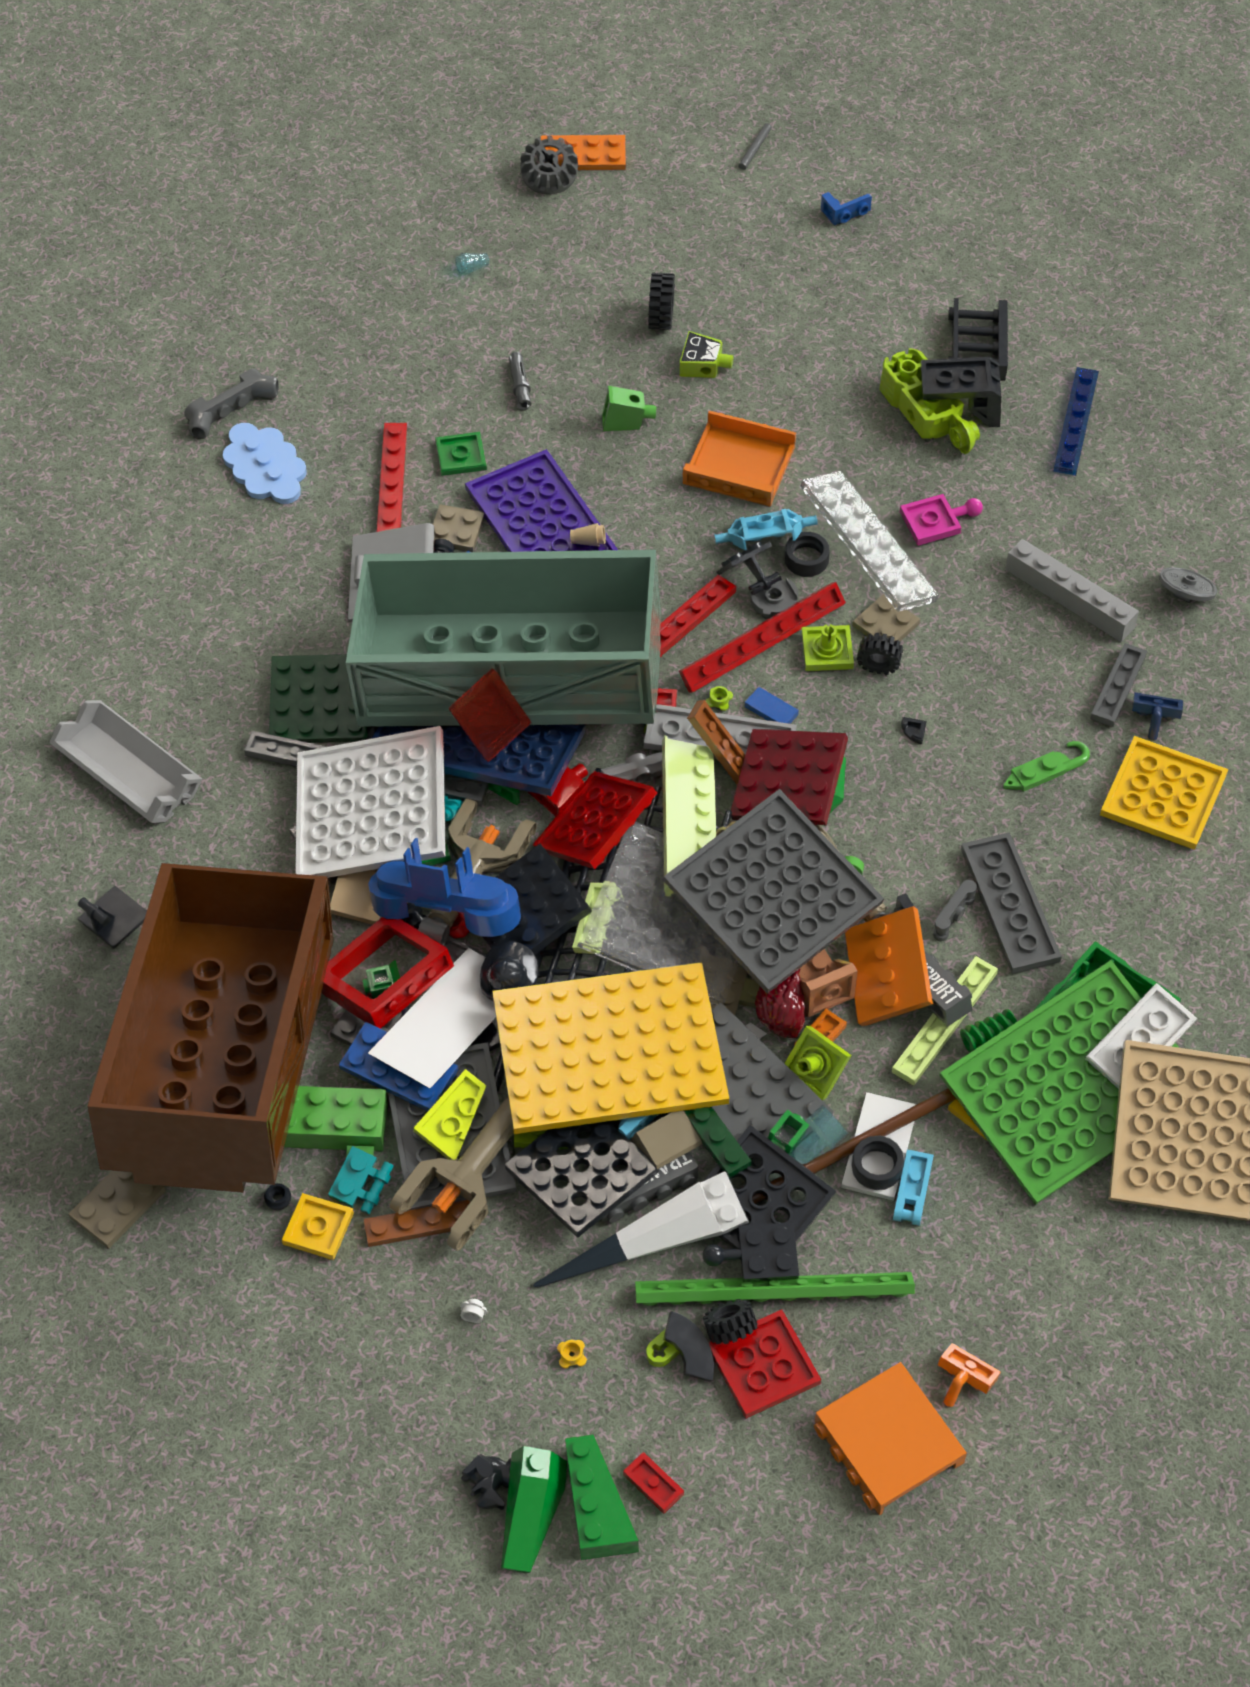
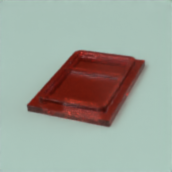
[448,668,532,762]

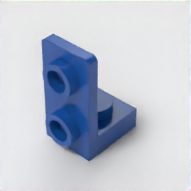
[821,192,872,225]

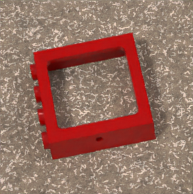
[321,917,454,1029]

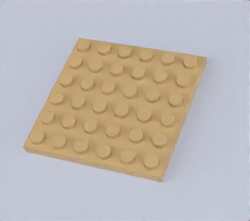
[1108,1040,1250,1221]

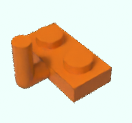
[937,1343,1001,1407]

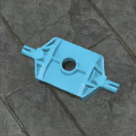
[714,509,818,550]

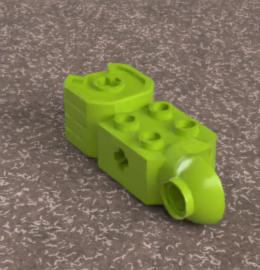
[879,348,980,454]

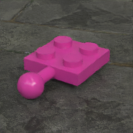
[900,494,983,546]

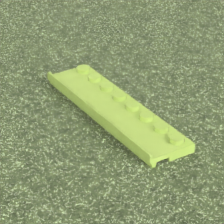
[662,735,716,897]

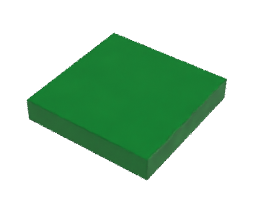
[435,432,487,476]

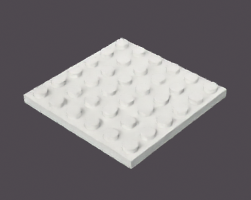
[296,726,445,878]

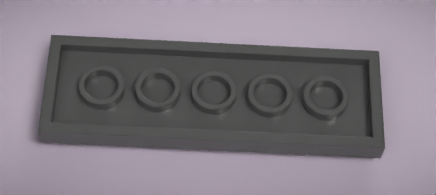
[961,832,1062,974]

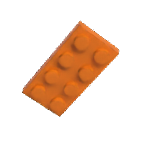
[541,135,626,170]

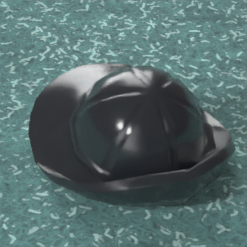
[480,941,538,1002]

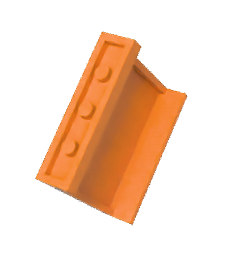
[683,411,796,507]
[814,1362,967,1515]

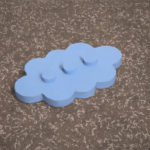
[223,423,307,504]

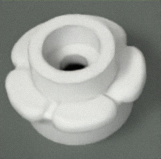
[460,1299,487,1323]

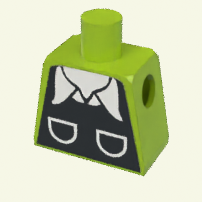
[679,331,734,378]

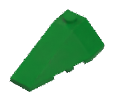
[501,1446,567,1573]

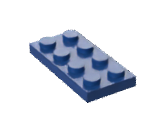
[339,1022,459,1111]

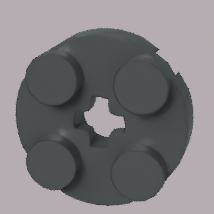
[751,575,798,619]

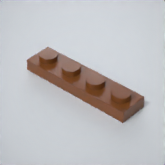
[687,700,745,785]
[364,1200,471,1247]

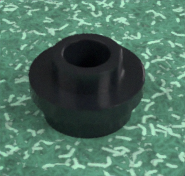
[264,1183,292,1210]

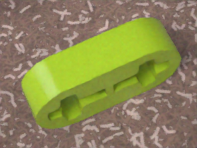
[646,1330,680,1367]

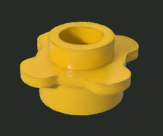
[557,1340,587,1369]

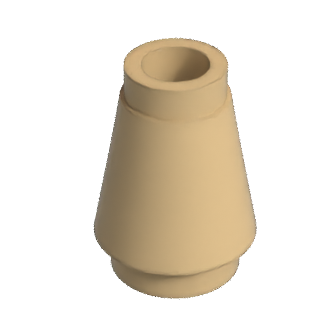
[570,523,606,547]

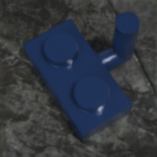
[1132,692,1183,740]

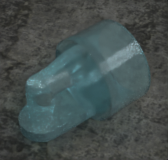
[793,1105,850,1163]

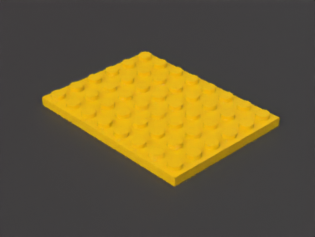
[493,962,729,1134]

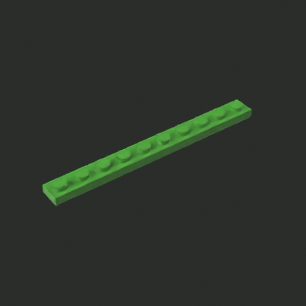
[635,1272,915,1306]

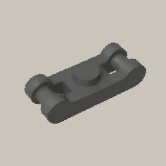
[933,880,977,941]

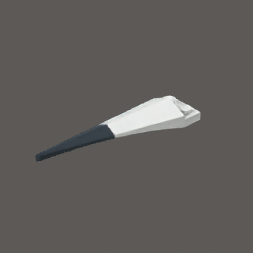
[533,1171,749,1288]

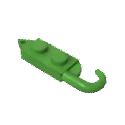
[1003,741,1090,792]

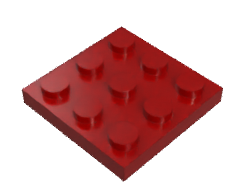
[709,1309,822,1419]

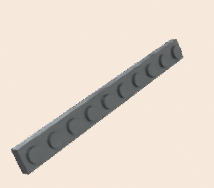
[244,731,489,807]

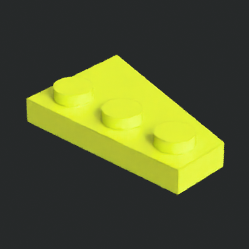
[413,1069,486,1160]

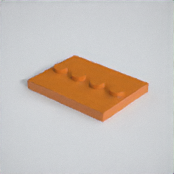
[845,906,933,1026]

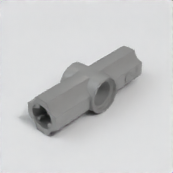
[601,752,663,784]

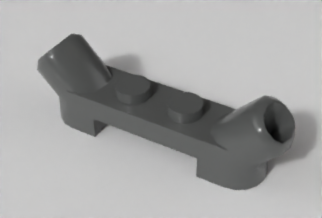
[184,369,279,439]

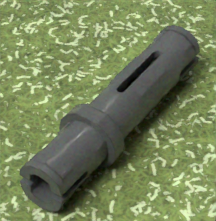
[509,352,532,410]

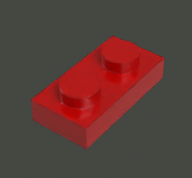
[623,1452,684,1514]

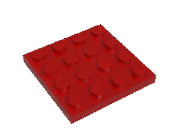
[533,771,657,869]

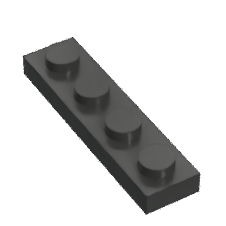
[1090,643,1147,727]

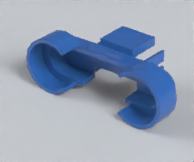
[368,838,521,937]

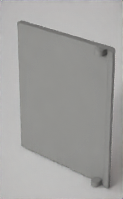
[348,523,434,621]

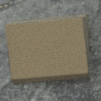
[630,1110,702,1170]

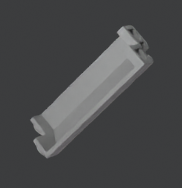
[49,700,202,823]

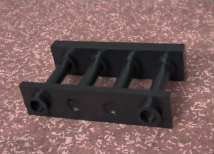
[948,298,1008,381]

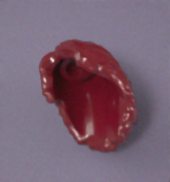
[755,968,805,1039]

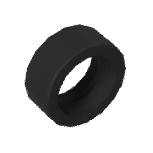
[785,532,830,577]
[851,1135,904,1190]

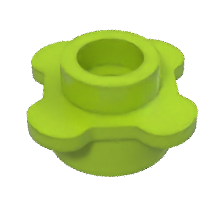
[706,686,733,711]

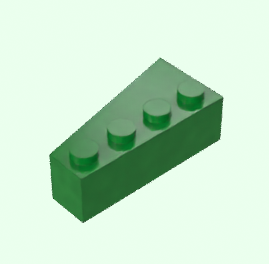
[565,1434,639,1560]

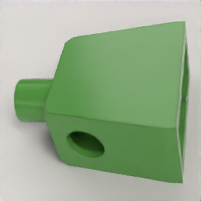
[602,386,656,432]

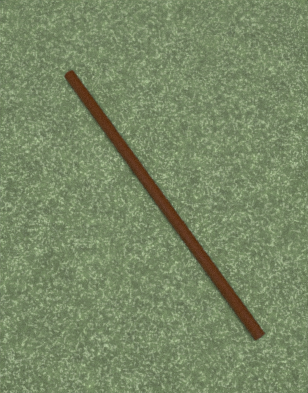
[674,1088,956,1248]

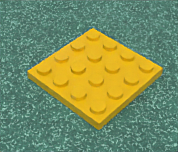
[1100,736,1229,850]

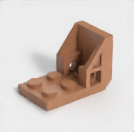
[799,949,857,1017]

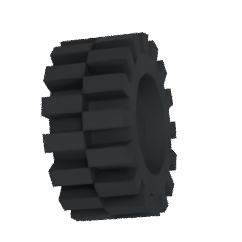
[857,633,903,675]
[703,1299,758,1344]

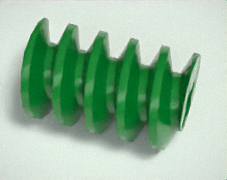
[960,1009,1018,1053]

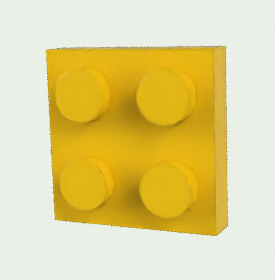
[282,1193,354,1260]

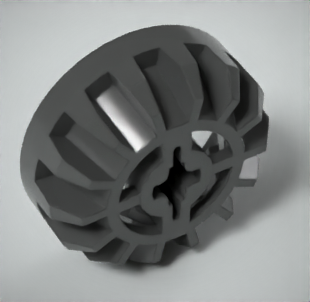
[520,135,578,194]

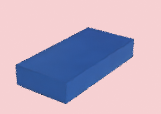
[745,687,799,724]

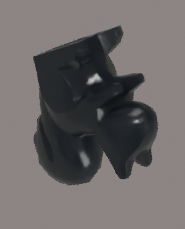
[461,1454,511,1510]

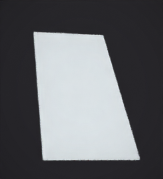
[368,948,496,1088]

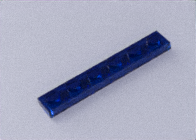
[1053,367,1099,476]

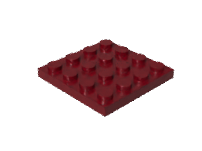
[731,729,848,826]

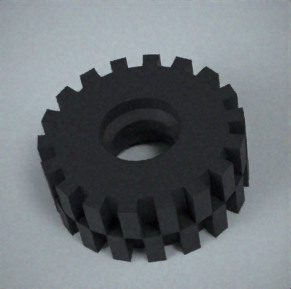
[648,272,675,330]

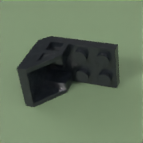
[921,357,1002,427]

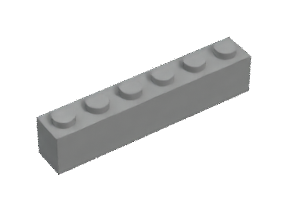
[1005,539,1139,642]

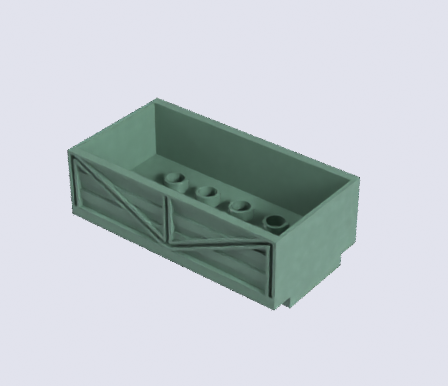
[346,550,661,727]

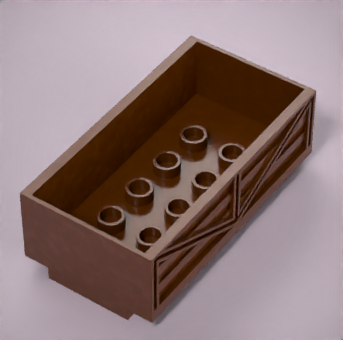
[87,863,334,1193]

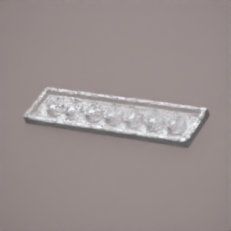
[800,471,939,612]

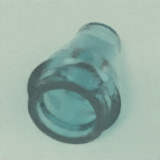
[455,253,489,275]

